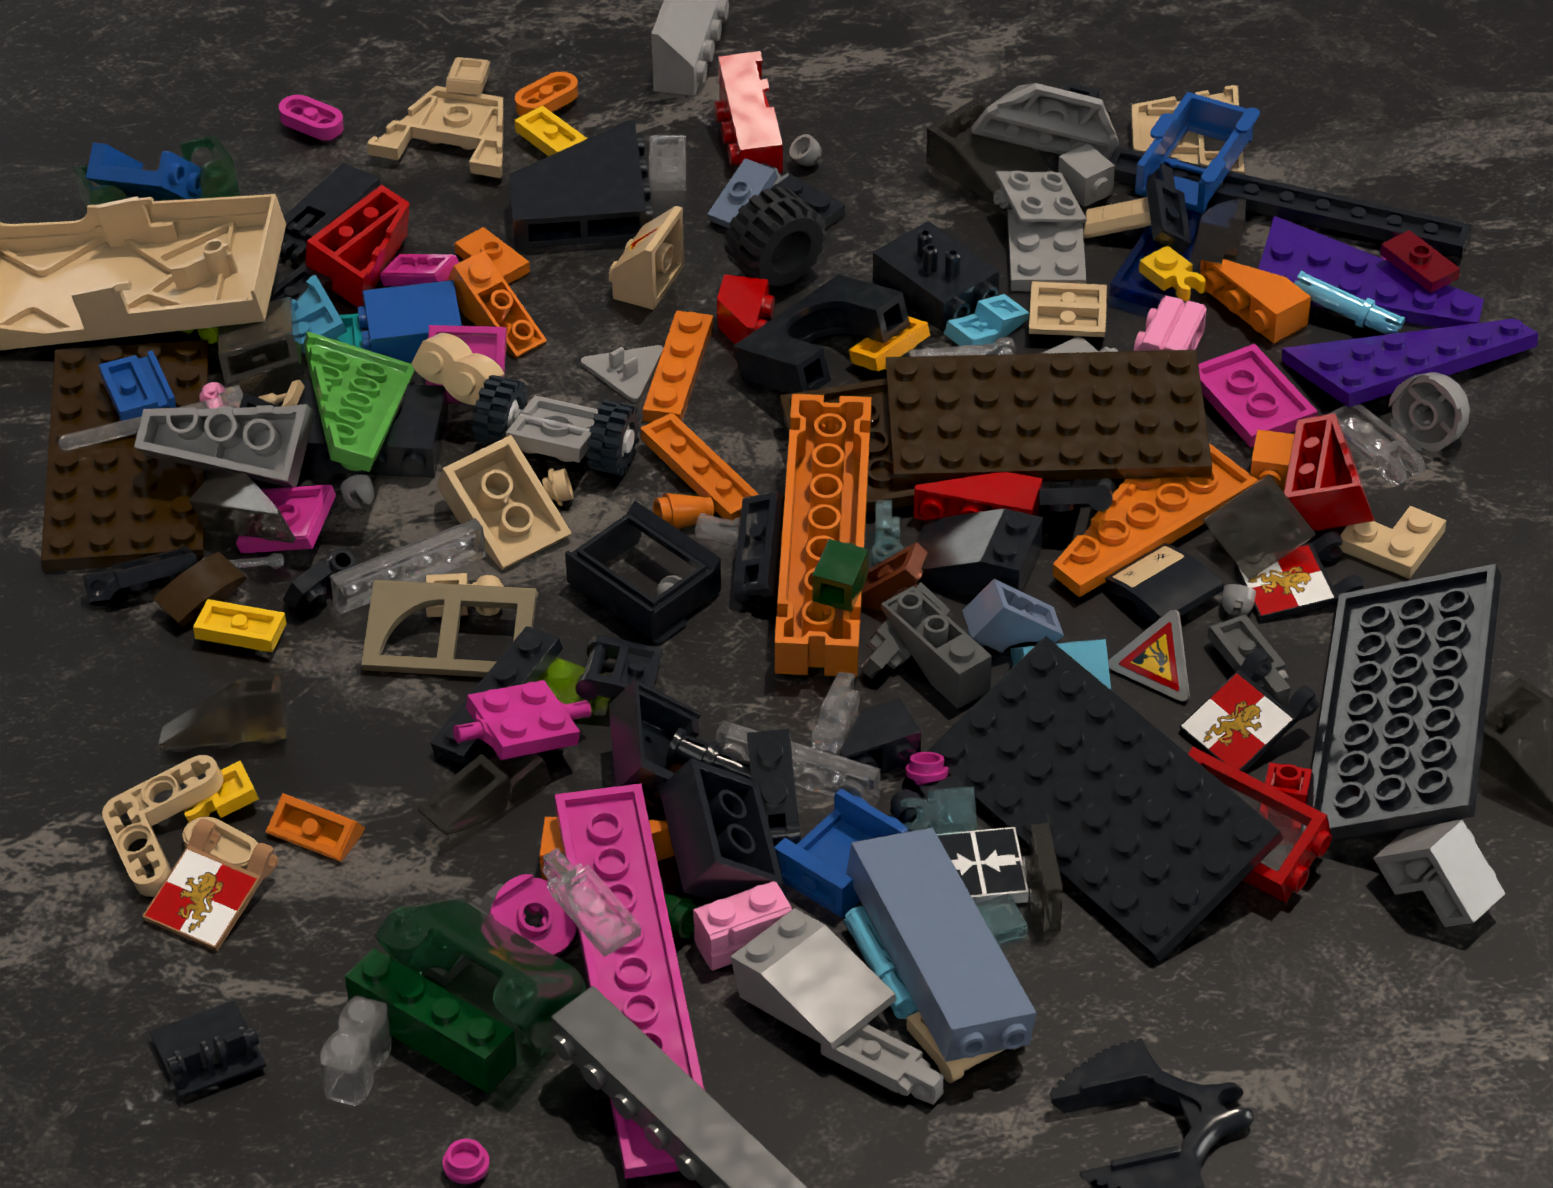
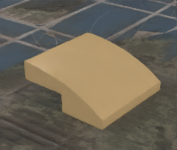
[1029,281,1107,337]

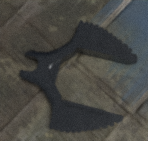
[1049,1038,1254,1188]

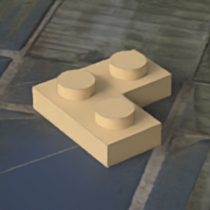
[1340,506,1447,579]

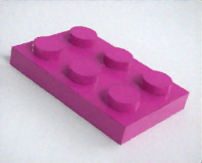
[1198,344,1318,448]

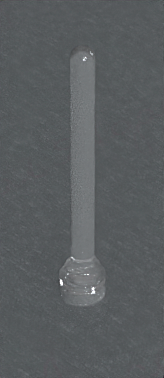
[58,385,243,451]

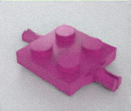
[453,680,591,760]

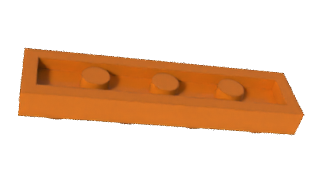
[642,311,714,422]
[640,413,759,525]

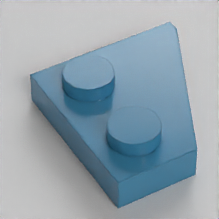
[261,274,347,367]

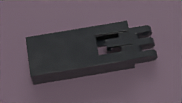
[279,163,380,265]

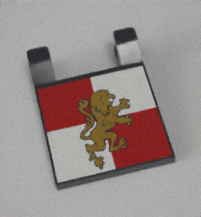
[1234,531,1364,622]
[1179,648,1319,772]

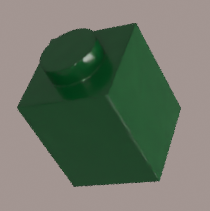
[812,539,868,612]

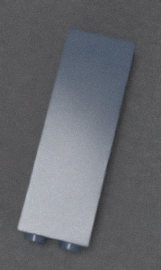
[846,827,1036,1062]

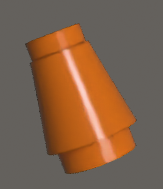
[652,493,714,530]

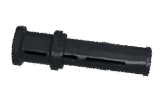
[666,727,796,784]

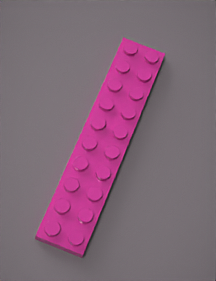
[555,784,704,1179]

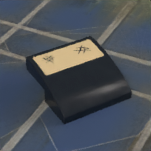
[1105,543,1224,622]

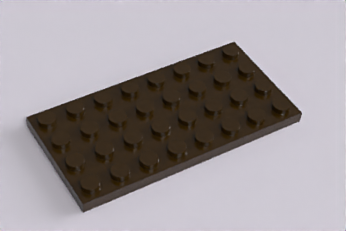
[41,340,210,572]
[885,350,1212,485]

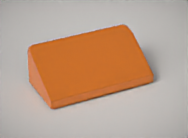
[265,793,365,862]

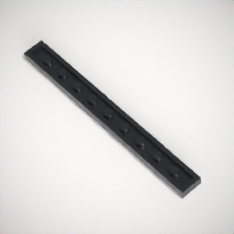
[1109,147,1472,258]

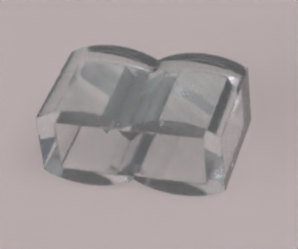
[320,996,391,1106]

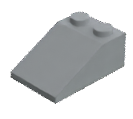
[730,908,896,1051]

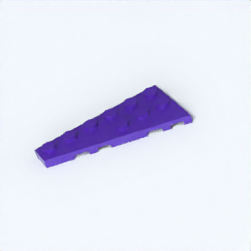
[1258,216,1484,328]
[1282,318,1538,407]

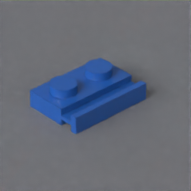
[99,350,176,424]

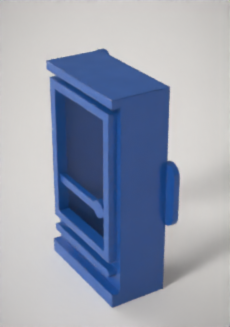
[1135,92,1260,213]

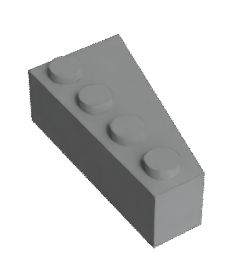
[134,404,315,487]

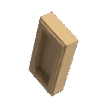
[446,57,490,95]

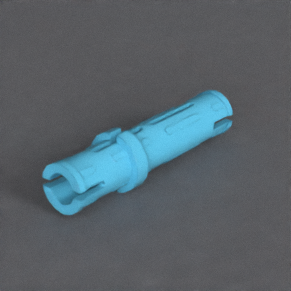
[1294,271,1405,335]
[843,906,919,1019]

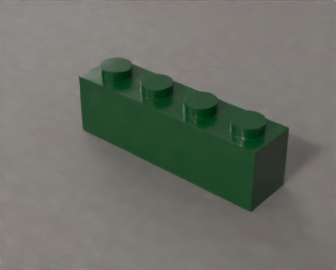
[345,948,517,1094]

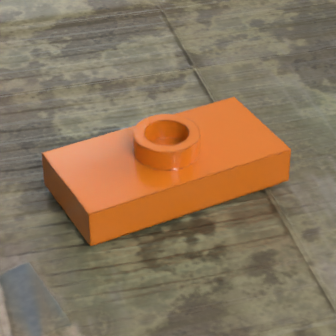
[454,227,530,284]

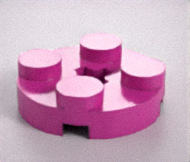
[487,874,577,966]

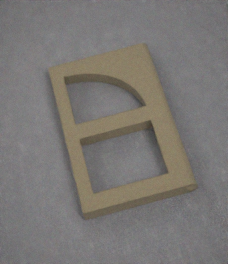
[361,580,538,677]

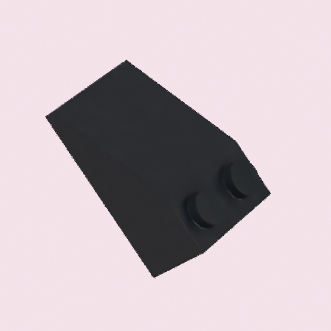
[916,508,1043,596]

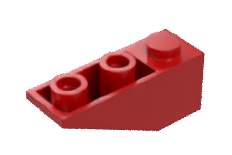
[914,472,1042,520]

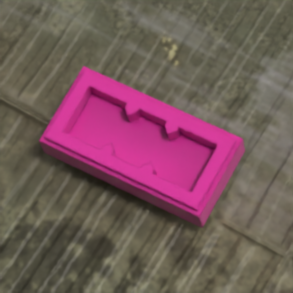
[379,254,459,286]

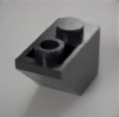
[840,698,921,786]

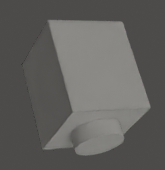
[1058,143,1115,207]

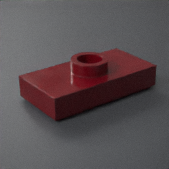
[1380,230,1460,293]

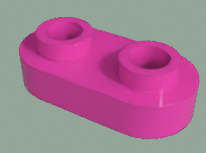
[279,95,344,141]

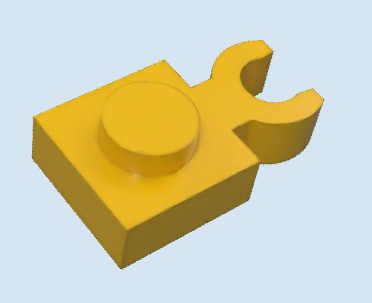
[1138,245,1206,302]
[183,760,259,822]

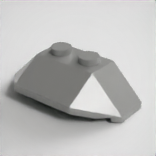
[972,83,1119,159]

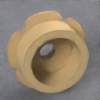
[542,468,574,506]

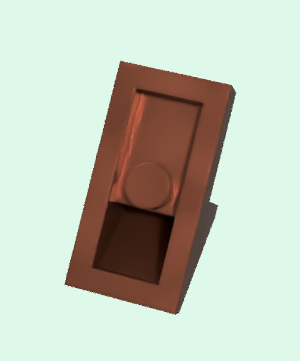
[861,542,928,611]

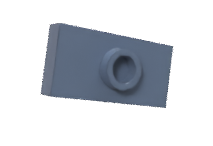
[707,158,778,229]

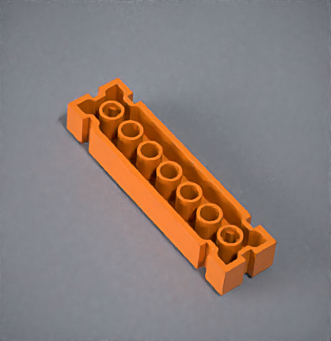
[775,394,872,677]

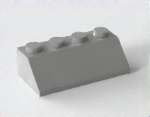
[651,0,729,96]

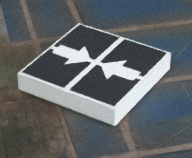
[937,827,1029,907]

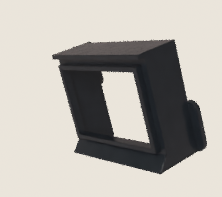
[565,500,721,645]

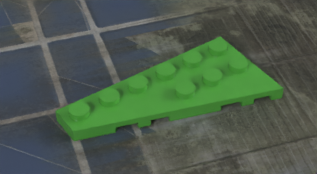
[303,331,415,472]

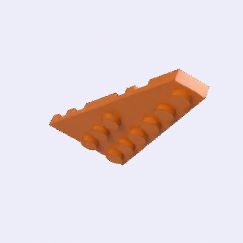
[1052,443,1259,597]

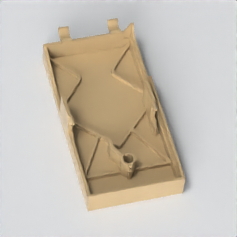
[0,194,286,350]

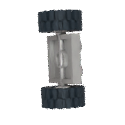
[472,375,641,476]

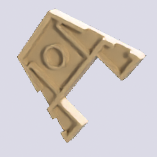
[1131,85,1245,174]
[367,86,504,178]

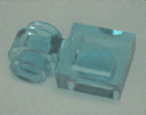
[872,500,904,566]

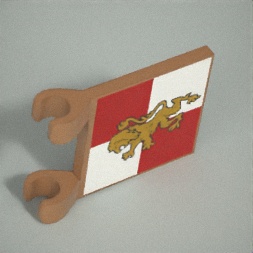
[142,819,279,952]

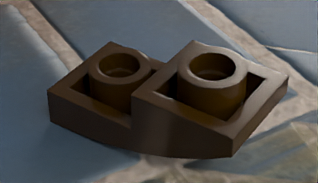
[153,552,247,629]

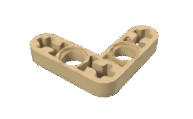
[102,755,224,897]

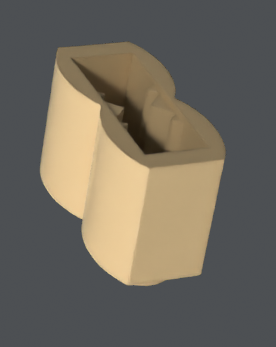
[411,333,504,405]

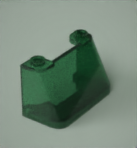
[374,899,586,1058]

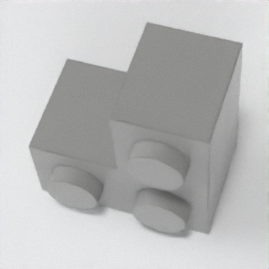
[1374,820,1505,927]

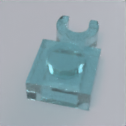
[900,786,977,834]

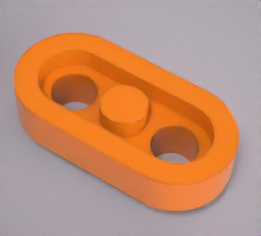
[515,72,578,116]

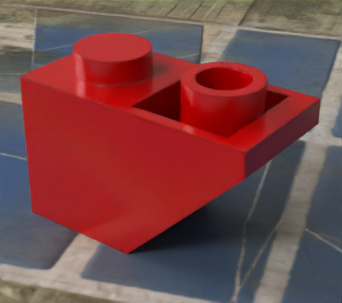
[717,275,775,344]

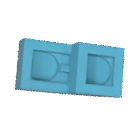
[944,294,1030,353]

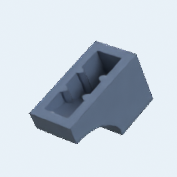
[962,579,1064,653]

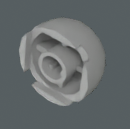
[1389,372,1470,452]

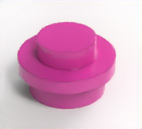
[906,752,948,786]
[443,1139,490,1184]

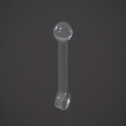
[202,552,284,568]

